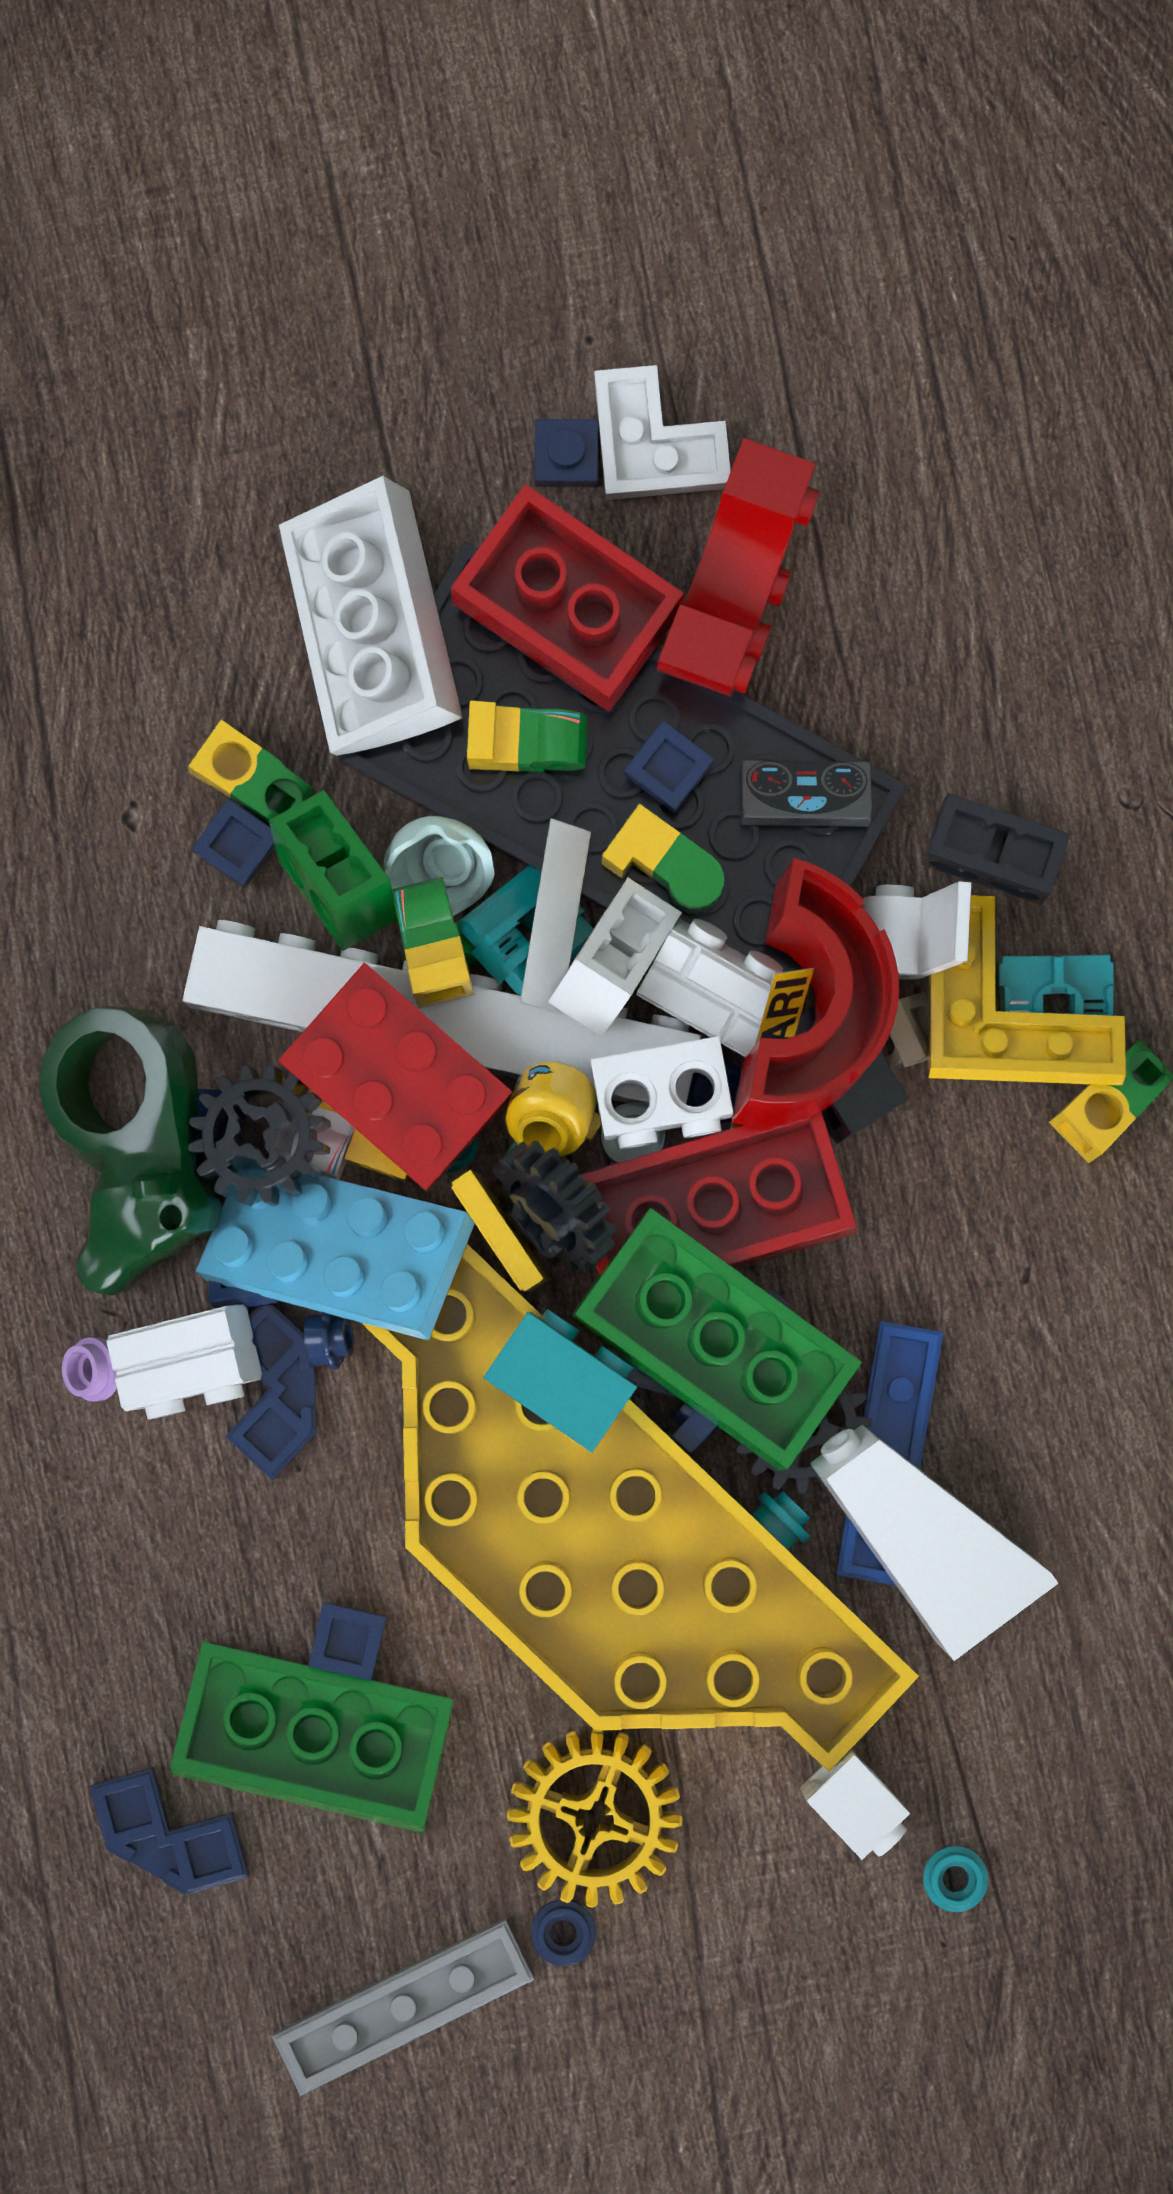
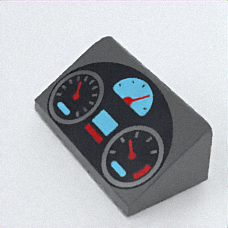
[741,760,872,827]

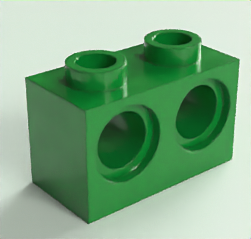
[269,790,397,951]

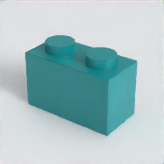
[483,1308,638,1453]

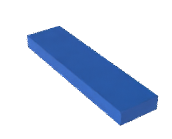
[835,1321,944,1586]

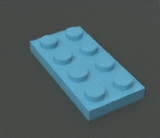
[196,1163,475,1341]

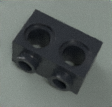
[921,793,1071,905]

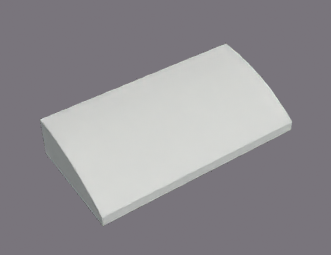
[279,476,463,756]

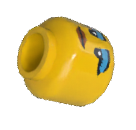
[505,1061,597,1157]

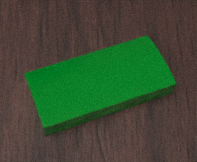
[568,1208,862,1471]
[170,1641,454,1833]

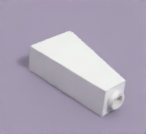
[810,1425,1058,1661]

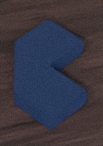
[225,1303,317,1480]
[89,1767,250,1895]

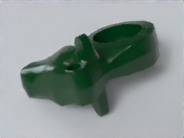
[39,1006,222,1296]

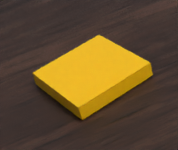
[451,1170,551,1292]

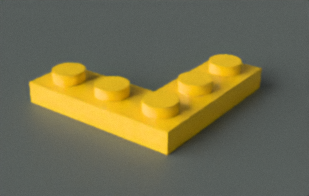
[929,895,1126,1085]

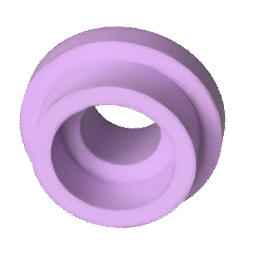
[62,1337,117,1402]

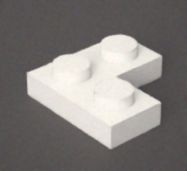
[594,365,731,500]

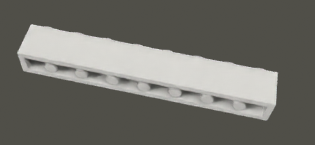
[182,920,701,1107]

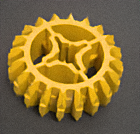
[507,1729,683,1907]

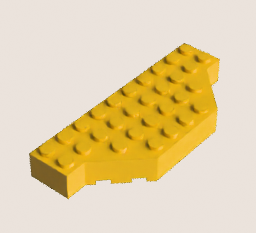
[362,1244,919,1772]

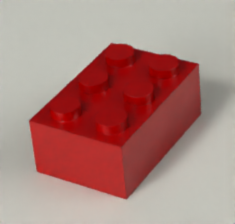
[451,484,684,713]
[278,962,513,1191]

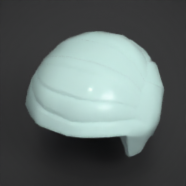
[383,816,495,916]

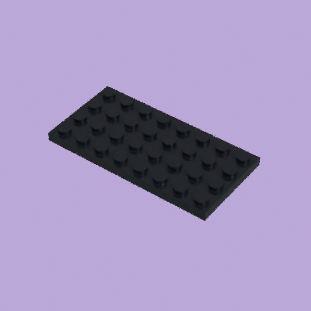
[340,541,907,972]

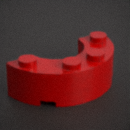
[657,438,820,697]
[732,858,899,1126]

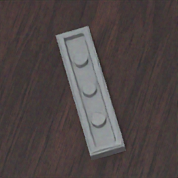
[272,1918,535,2096]

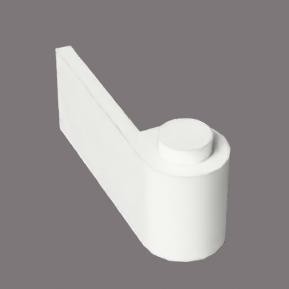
[863,881,971,980]

